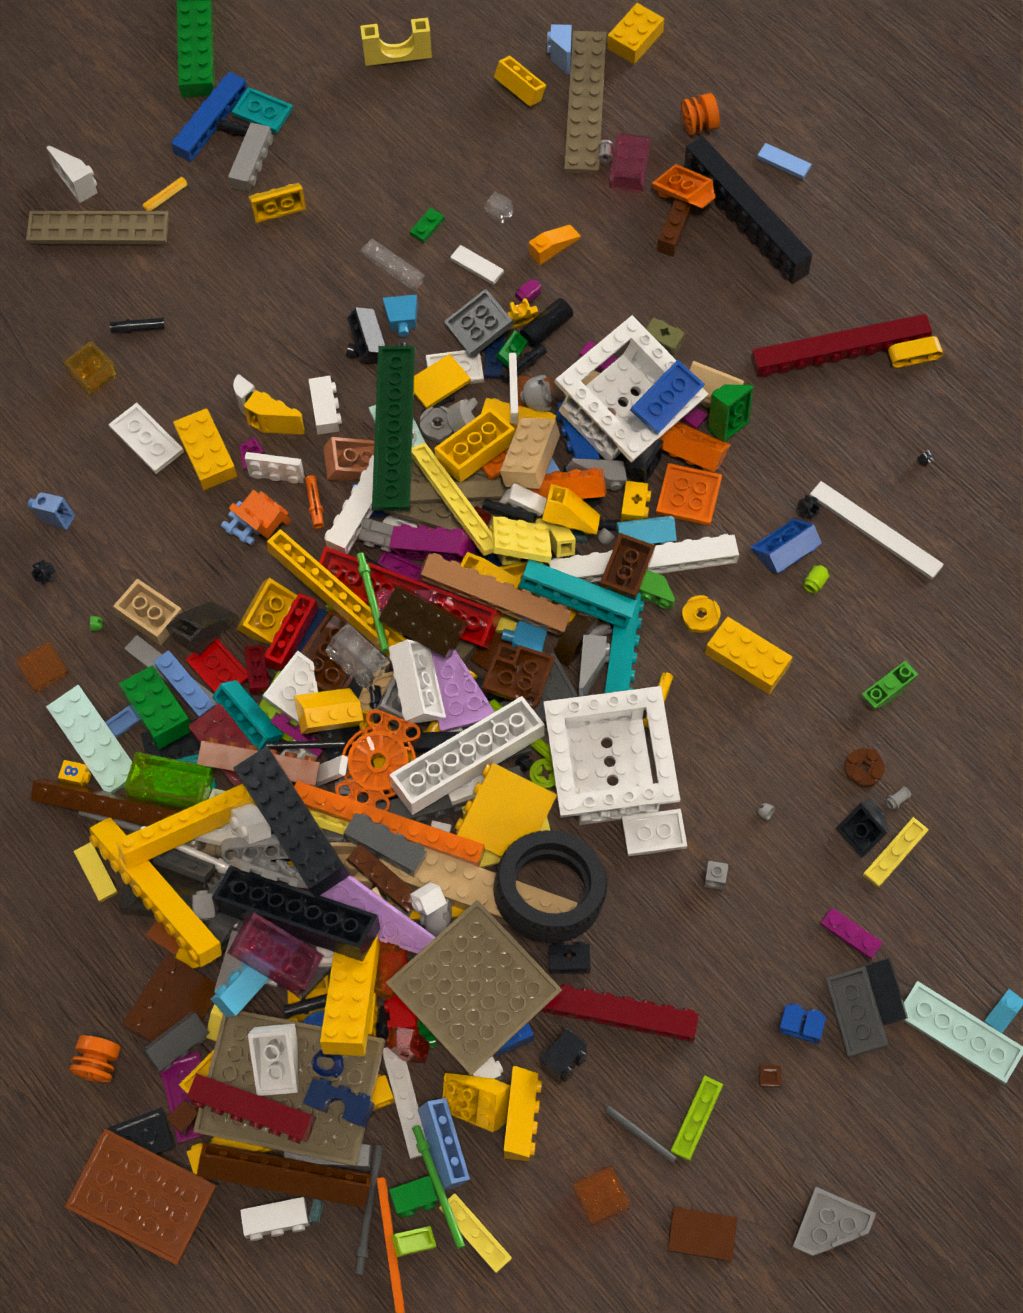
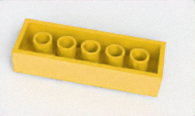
[320,934,380,1056]

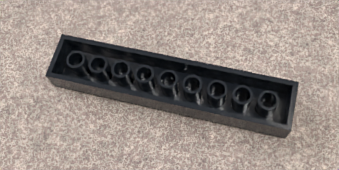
[684,136,813,284]

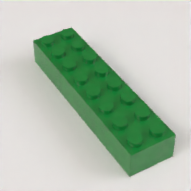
[177,0,215,98]

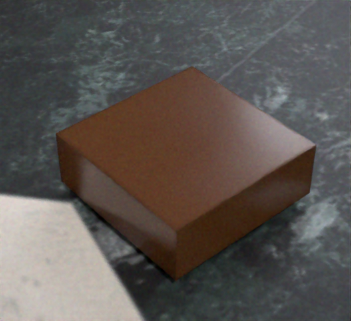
[759,1065,781,1088]

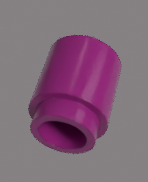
[515,279,542,303]

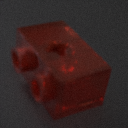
[386,1027,430,1064]

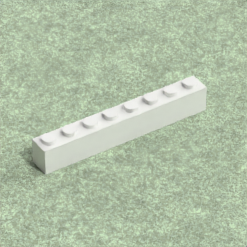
[324,429,416,554]

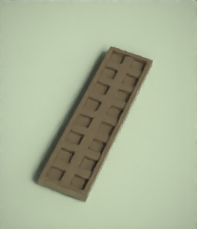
[26,211,169,244]

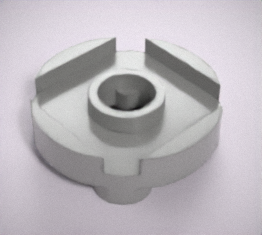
[420,406,454,443]

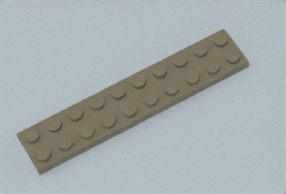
[564,31,606,174]

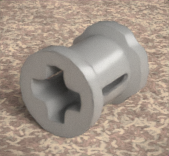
[598,140,614,163]

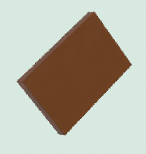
[668,1207,738,1262]

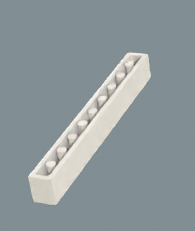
[548,534,739,583]

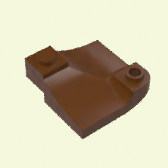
[481,643,555,709]

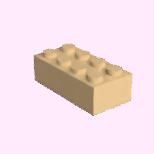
[500,418,560,489]

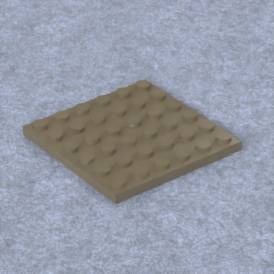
[386,900,562,1076]

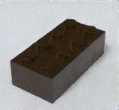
[379,585,469,657]

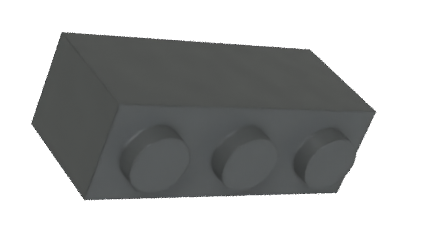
[140,1013,209,1072]

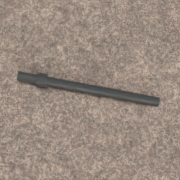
[355,1145,383,1276]

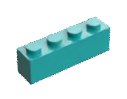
[212,680,283,750]

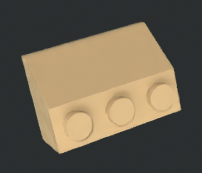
[690,361,744,408]

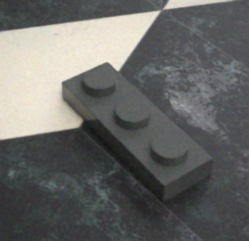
[153,849,215,883]

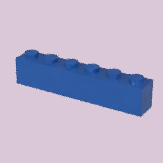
[171,72,247,162]

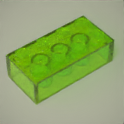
[124,752,215,808]

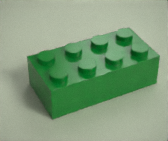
[118,665,190,750]

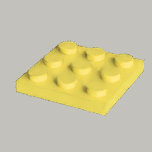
[491,516,552,563]

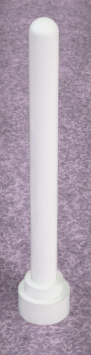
[140,826,229,875]

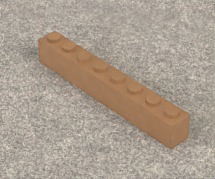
[418,553,571,636]

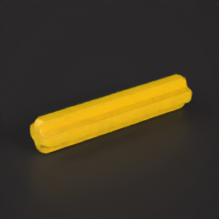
[143,177,187,211]

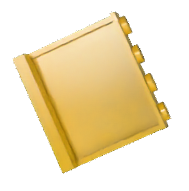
[455,761,557,857]

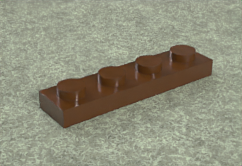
[346,843,415,913]

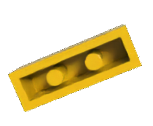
[494,56,546,107]

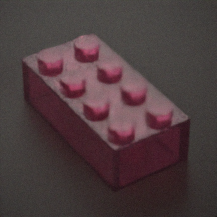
[227,912,324,995]

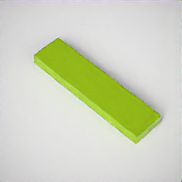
[670,1075,723,1162]

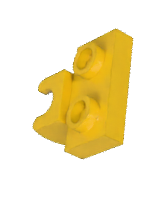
[507,298,539,330]

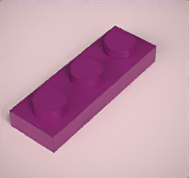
[271,712,323,756]
[820,908,883,960]

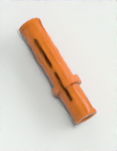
[305,475,325,529]

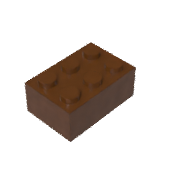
[600,533,656,600]

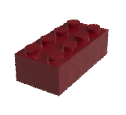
[188,703,252,788]

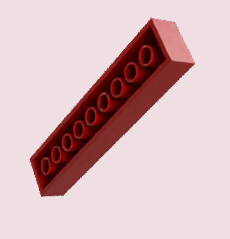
[319,546,502,649]

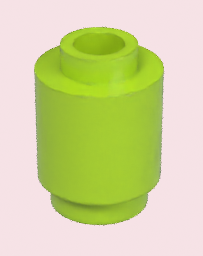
[803,565,829,594]

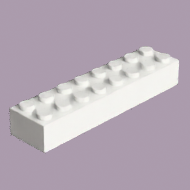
[389,696,545,815]

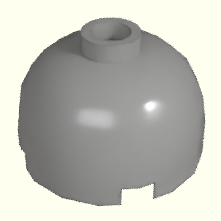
[520,375,552,412]
[420,899,452,937]

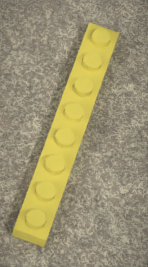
[412,443,494,556]

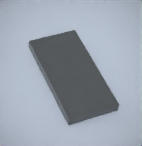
[826,966,889,1058]

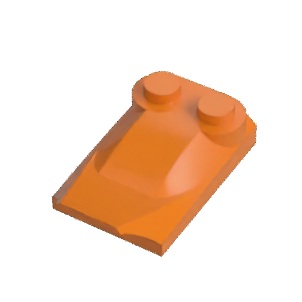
[652,164,716,208]

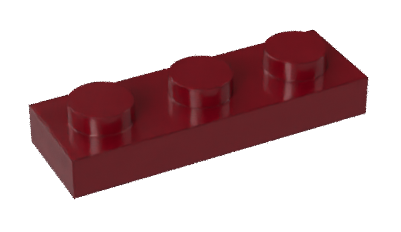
[244,645,269,693]

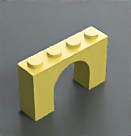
[360,18,432,66]
[490,518,576,565]

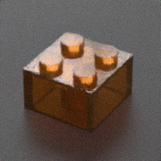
[573,1166,630,1227]

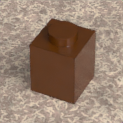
[167,1100,199,1136]

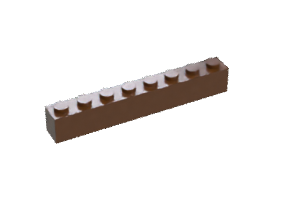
[30,778,187,825]
[196,1142,371,1208]

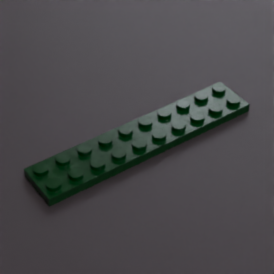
[372,346,415,511]

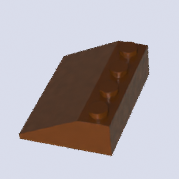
[301,609,375,692]
[122,954,216,1058]

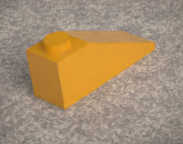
[529,225,581,265]

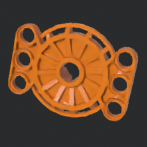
[335,709,421,812]

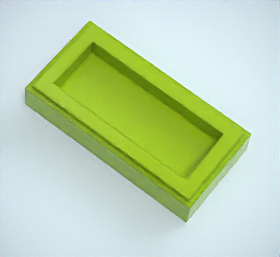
[391,1226,437,1257]

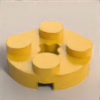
[682,595,720,633]

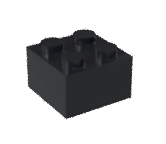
[540,1028,587,1085]

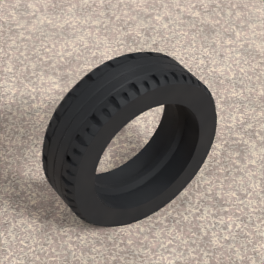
[493,830,607,943]

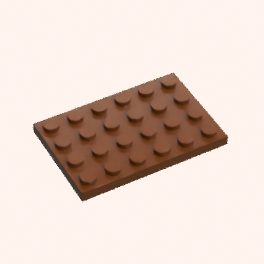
[65,1128,218,1265]

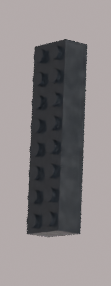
[233,746,350,898]
[212,866,380,962]

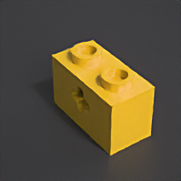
[621,481,651,522]

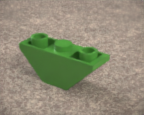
[639,570,675,610]
[861,661,918,709]

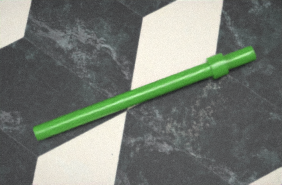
[357,552,389,653]
[412,1125,465,1249]

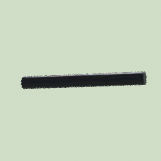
[266,740,346,749]

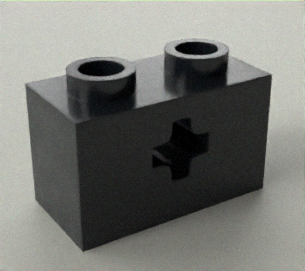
[549,941,591,975]

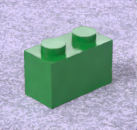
[389,1175,439,1219]

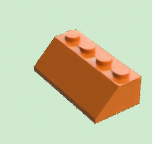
[658,422,731,472]

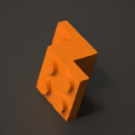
[229,490,292,539]

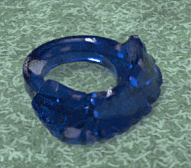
[311,1048,344,1078]

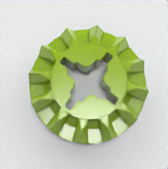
[530,758,556,789]

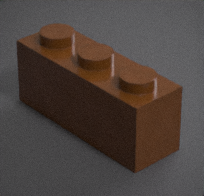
[657,198,692,257]

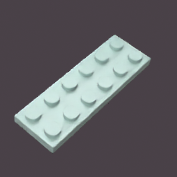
[46,685,141,793]
[902,981,1023,1085]

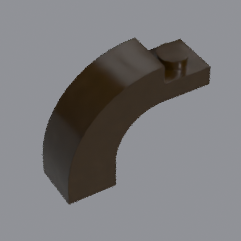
[553,611,603,665]

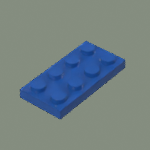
[630,359,705,435]

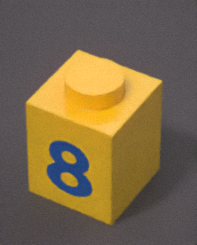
[58,760,91,787]

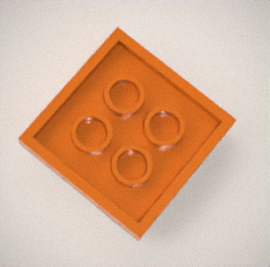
[656,463,722,526]

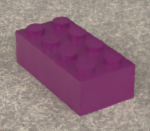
[389,524,476,564]

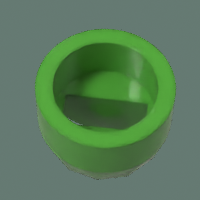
[90,616,103,631]

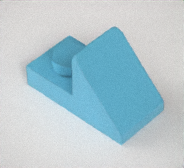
[984,989,1023,1033]

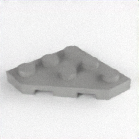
[232,855,308,889]
[792,1187,876,1257]

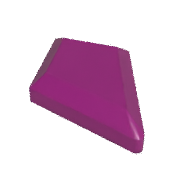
[239,437,264,471]

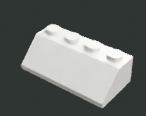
[389,639,446,723]

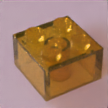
[63,341,118,396]

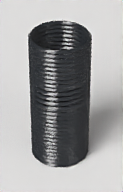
[520,298,573,348]

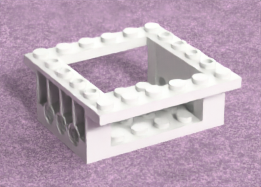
[554,315,709,463]
[544,686,680,825]

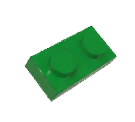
[410,208,445,244]
[495,330,528,368]

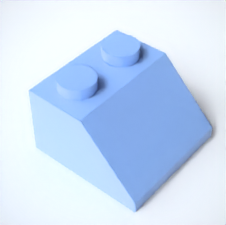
[547,24,572,74]

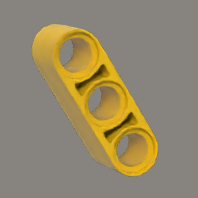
[888,336,943,368]

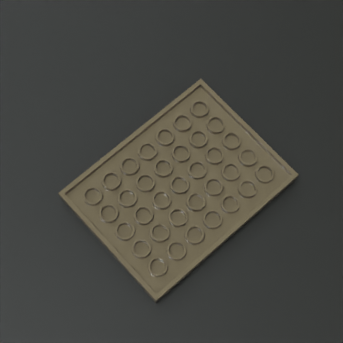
[193,1011,386,1167]

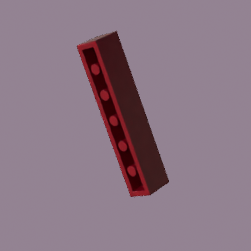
[186,1073,316,1144]

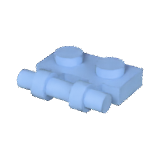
[221,501,260,545]

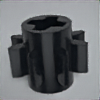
[797,495,821,519]
[31,559,56,584]

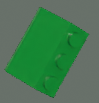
[708,384,754,442]

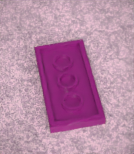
[160,1051,207,1144]

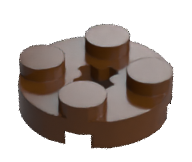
[844,748,885,788]

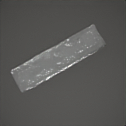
[361,238,426,291]

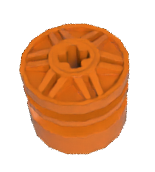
[681,93,720,135]
[68,1035,121,1083]

